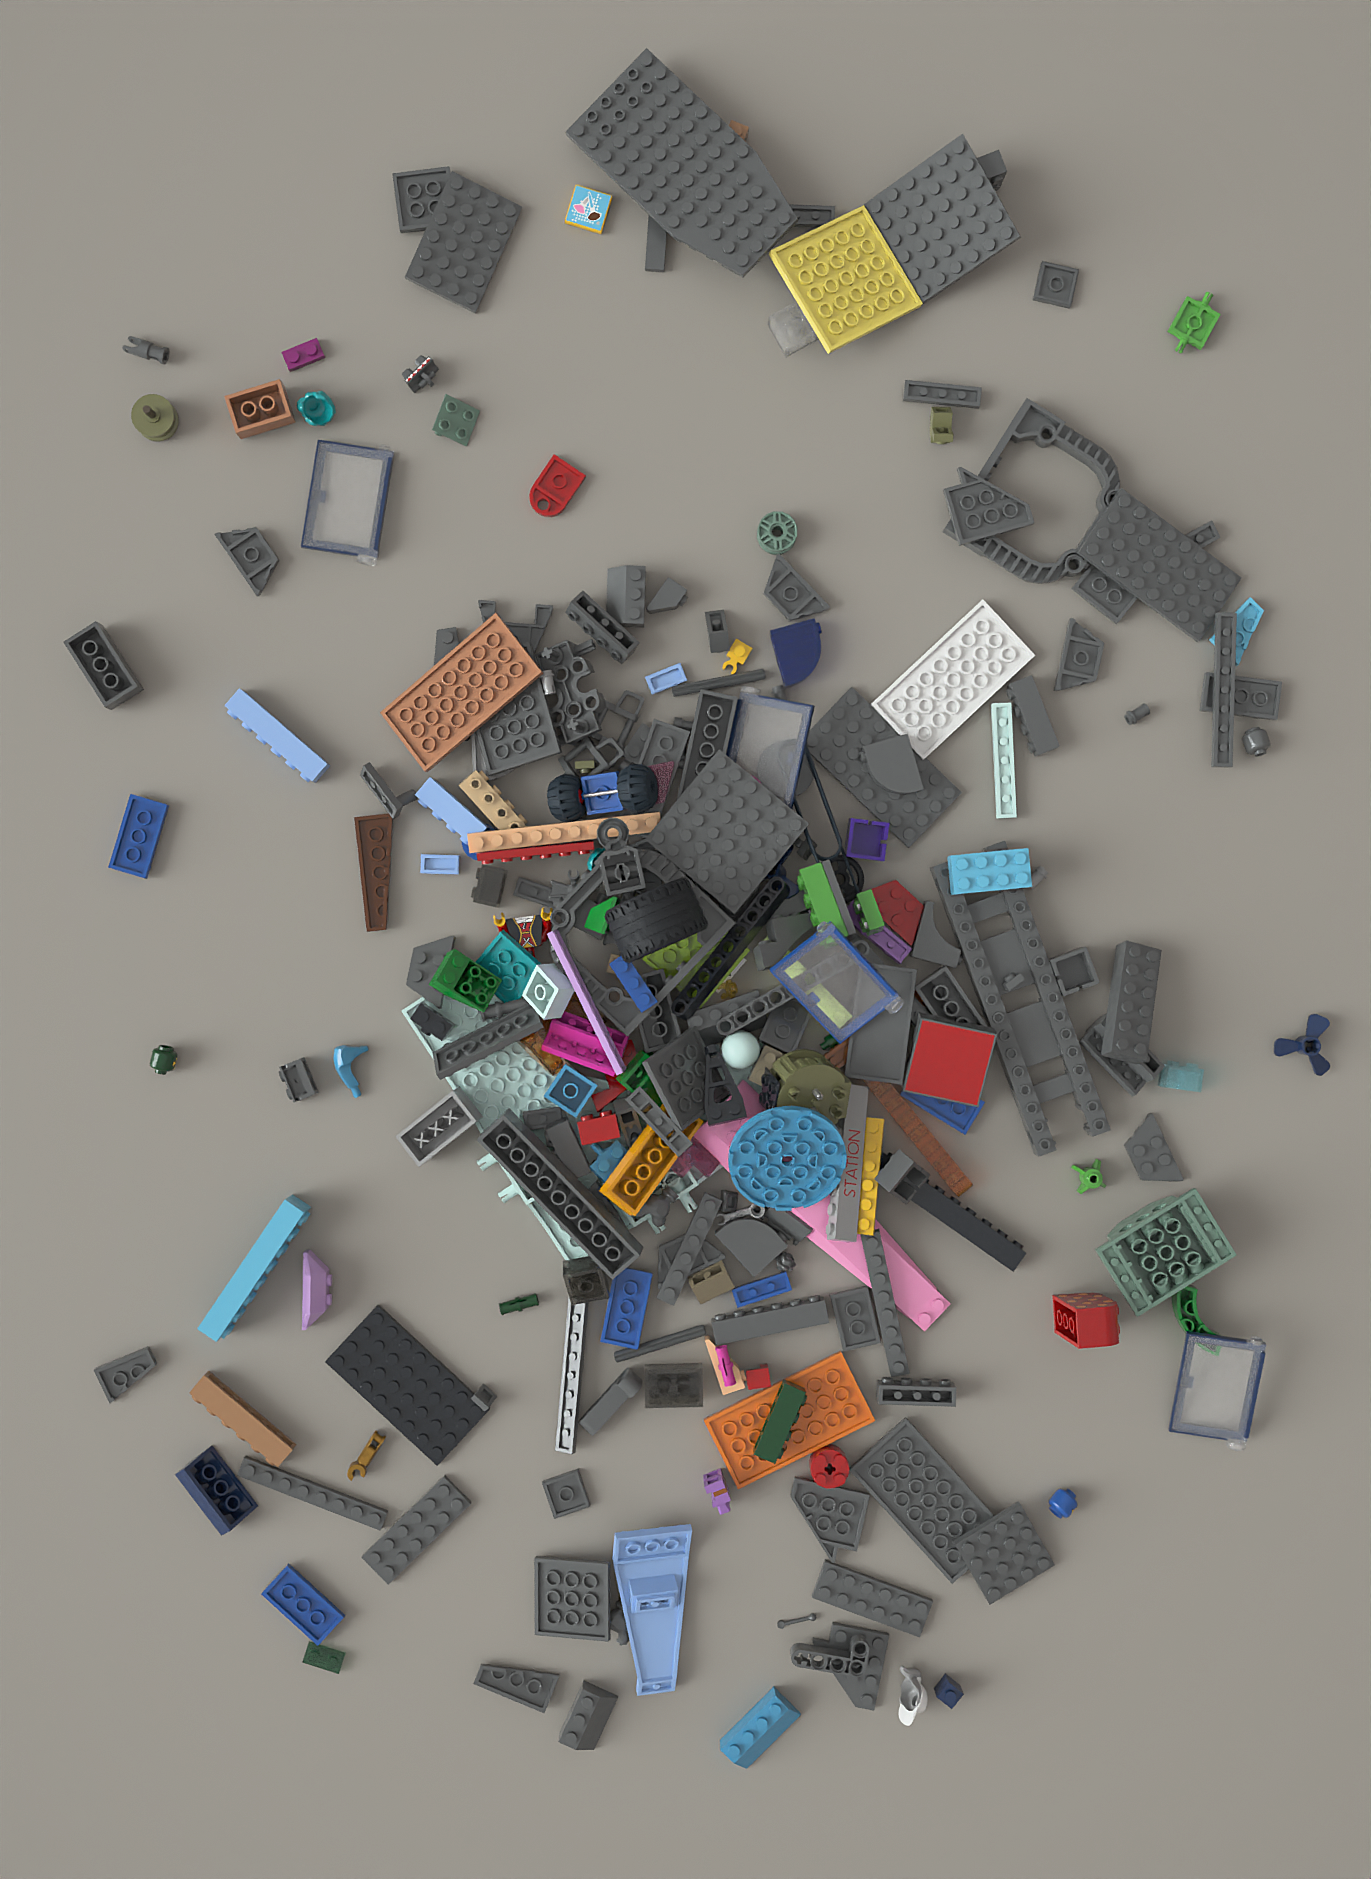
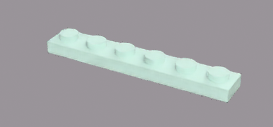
[991,703,1017,819]

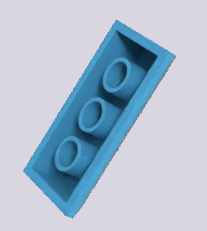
[720,1687,801,1769]

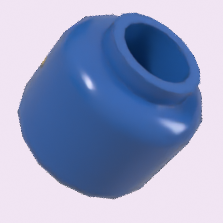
[1049,1489,1078,1519]

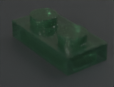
[302,1641,346,1674]

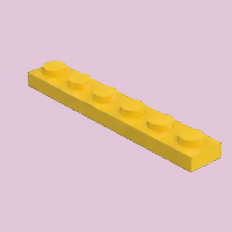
[857,1117,885,1236]

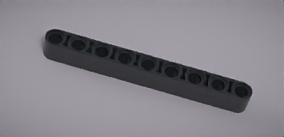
[671,877,790,1020]

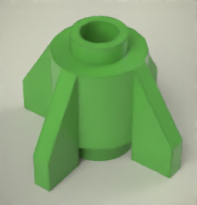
[1071,1159,1107,1194]

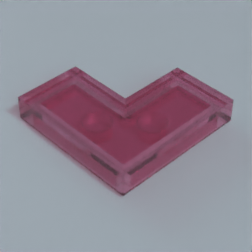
[671,1136,720,1178]

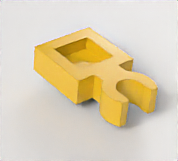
[722,639,752,675]

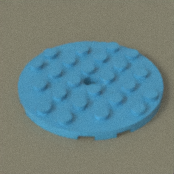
[728,1106,847,1211]

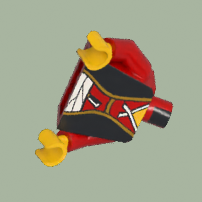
[493,907,553,957]

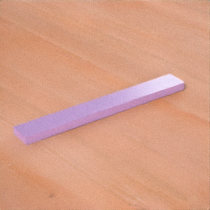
[547,929,626,1075]

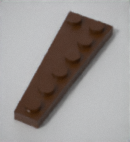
[354,813,393,932]

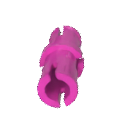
[715,1345,736,1387]

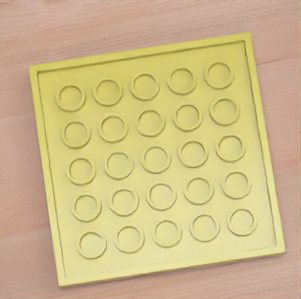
[769,205,923,354]

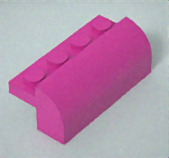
[541,1011,630,1077]

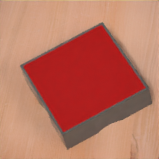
[901,1012,997,1107]

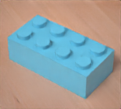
[947,848,1032,895]

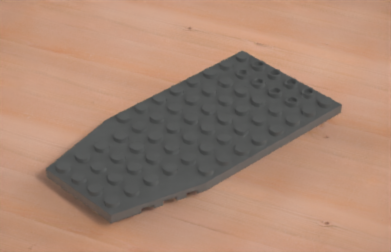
[565,48,798,278]

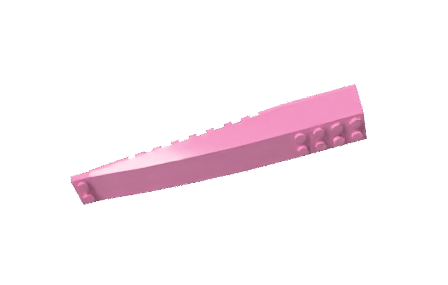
[692,1080,951,1332]

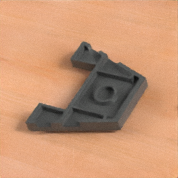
[478,600,553,655]

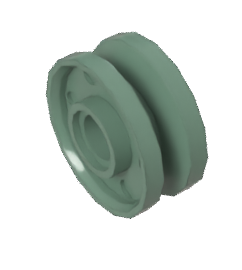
[757,511,797,555]

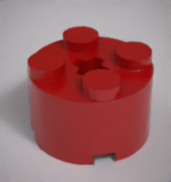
[809,1444,849,1489]

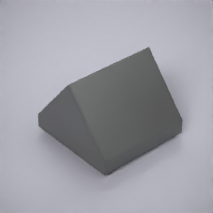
[719,1190,738,1212]

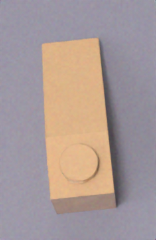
[705,1335,747,1395]

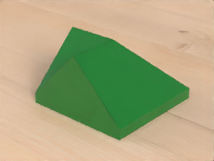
[584,896,621,936]

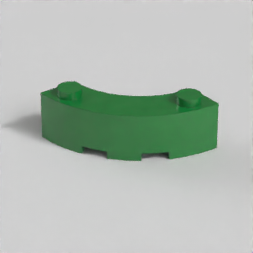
[1171,1284,1221,1356]

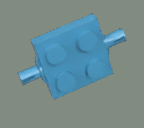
[589,1140,628,1183]

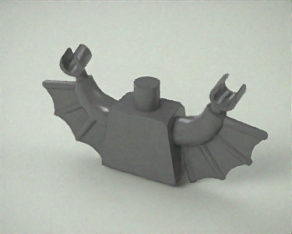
[549,870,618,945]

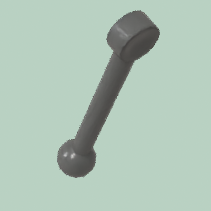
[777,1613,816,1629]

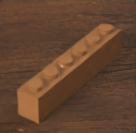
[189,1371,297,1467]

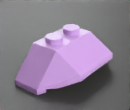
[302,1250,332,1330]

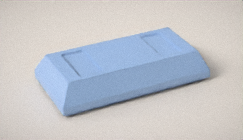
[645,663,687,695]
[420,854,460,875]

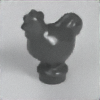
[636,1186,679,1227]
[610,1597,630,1646]

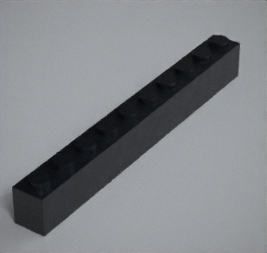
[880,1147,1026,1272]

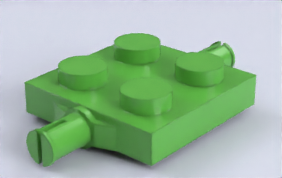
[1167,292,1221,353]

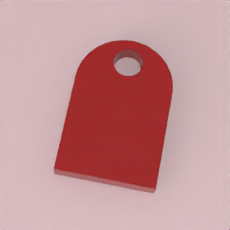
[529,454,586,517]

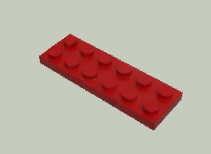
[477,840,594,864]

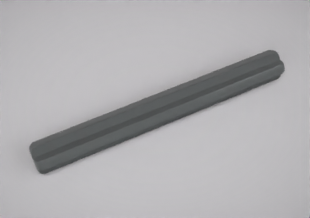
[672,669,766,697]
[614,1325,706,1362]

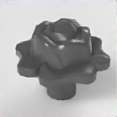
[775,1252,796,1271]

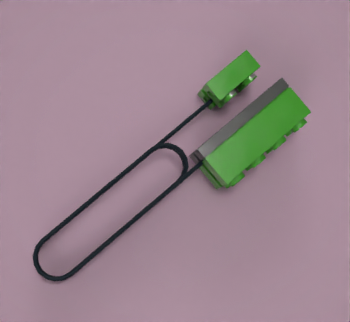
[777,739,885,949]

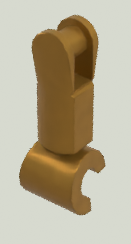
[347,1430,386,1481]

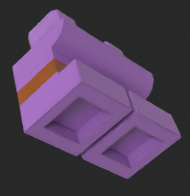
[703,1468,731,1515]

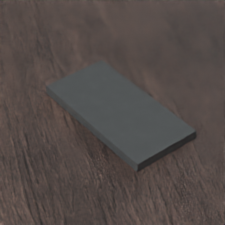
[845,963,917,1085]

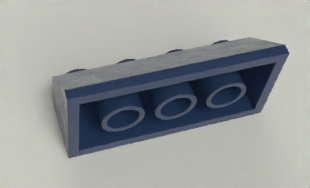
[175,1445,258,1536]

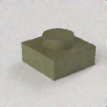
[575,760,595,774]

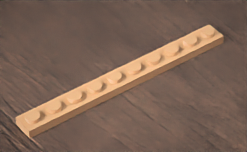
[467,811,661,853]

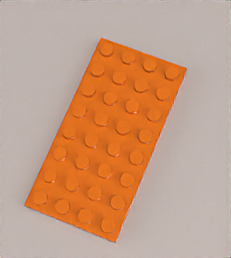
[704,1351,875,1489]

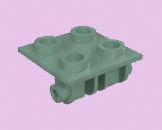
[432,394,480,447]

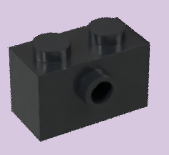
[410,1003,456,1041]

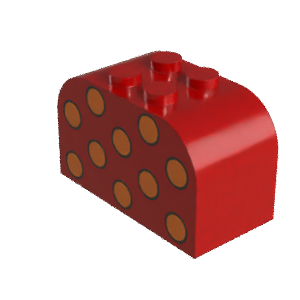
[1052,1293,1120,1349]

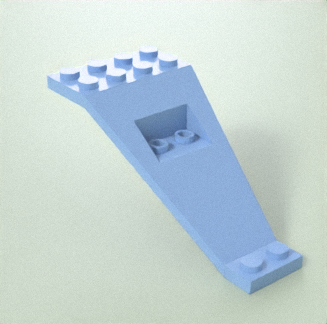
[612,1524,692,1696]

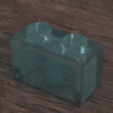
[1158,1060,1204,1092]

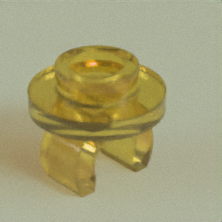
[718,979,738,999]

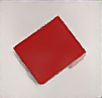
[746,1363,771,1390]

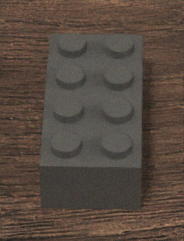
[63,621,144,710]

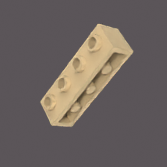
[459,770,528,830]

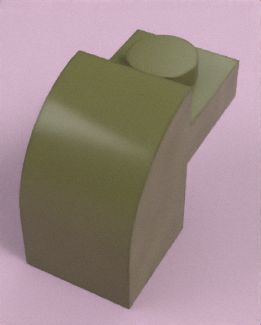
[930,407,954,444]

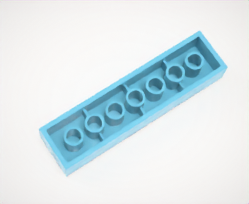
[197,1194,311,1342]

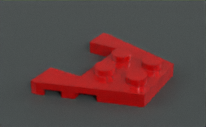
[591,1040,637,1113]

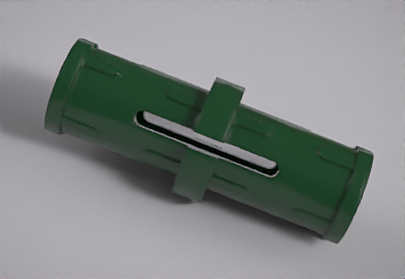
[499,1293,539,1315]

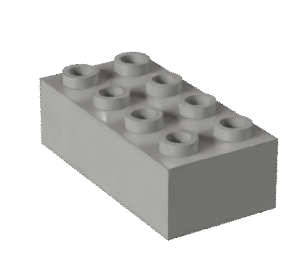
[395,1086,483,1167]

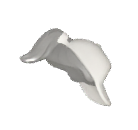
[898,1666,928,1726]

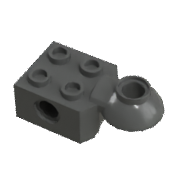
[597,818,646,896]

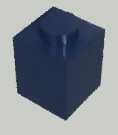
[934,1673,964,1709]

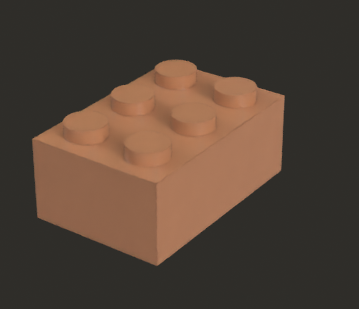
[224,379,296,439]

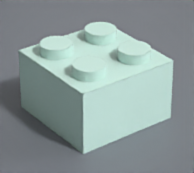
[522,963,575,1020]

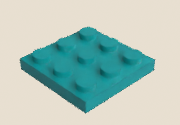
[476,930,541,1002]

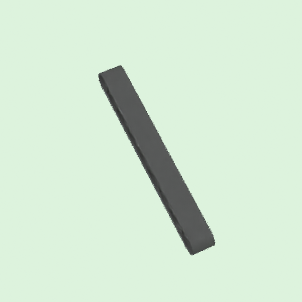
[716,940,870,1035]

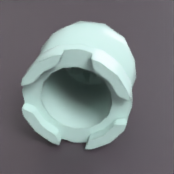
[721,1030,760,1069]

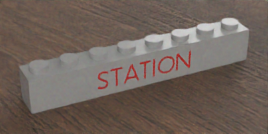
[826,1084,869,1243]

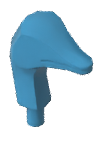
[333,1045,369,1098]

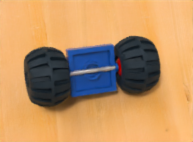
[547,764,658,822]

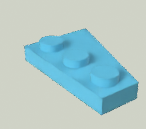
[1209,597,1264,666]

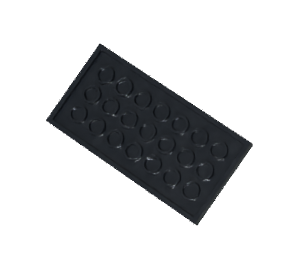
[325,1304,490,1466]

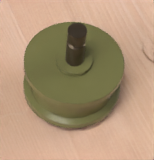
[131,394,179,442]

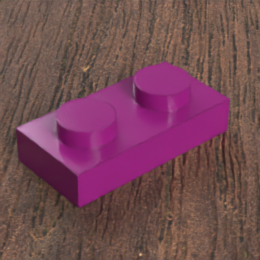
[281,338,325,372]

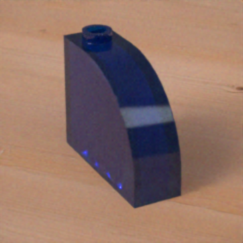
[769,618,822,688]

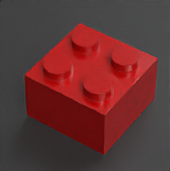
[577,1110,621,1145]

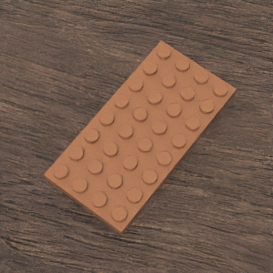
[380,613,543,772]

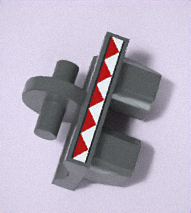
[402,355,439,393]

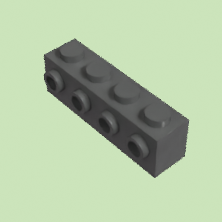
[565,591,640,664]
[876,1377,956,1407]

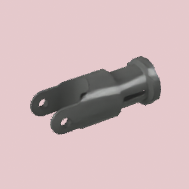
[122,336,170,364]

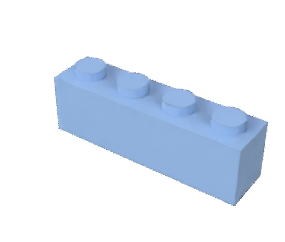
[415,777,491,845]

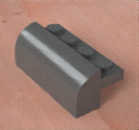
[1079,1013,1165,1097]

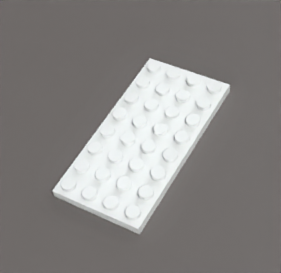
[871,600,1035,760]

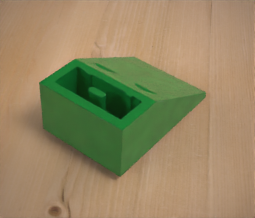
[429,949,502,1013]
[616,1050,663,1108]

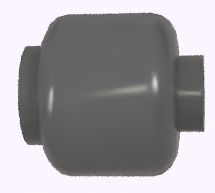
[1242,727,1271,757]

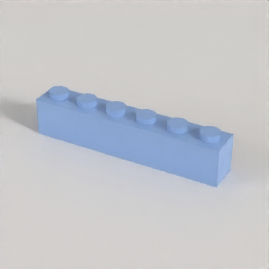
[224,688,330,783]

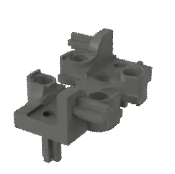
[535,639,606,747]

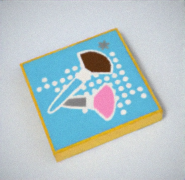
[565,185,612,234]

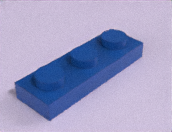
[609,956,658,1013]
[732,1271,792,1308]

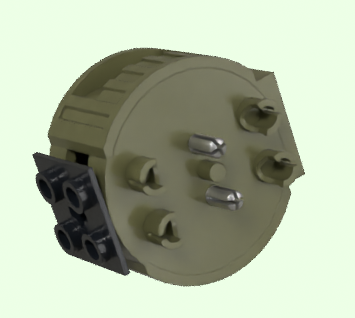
[759,1049,852,1125]

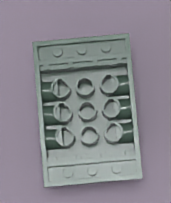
[1095,1188,1237,1317]

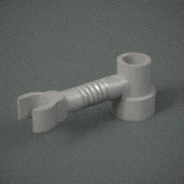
[715,1203,765,1226]

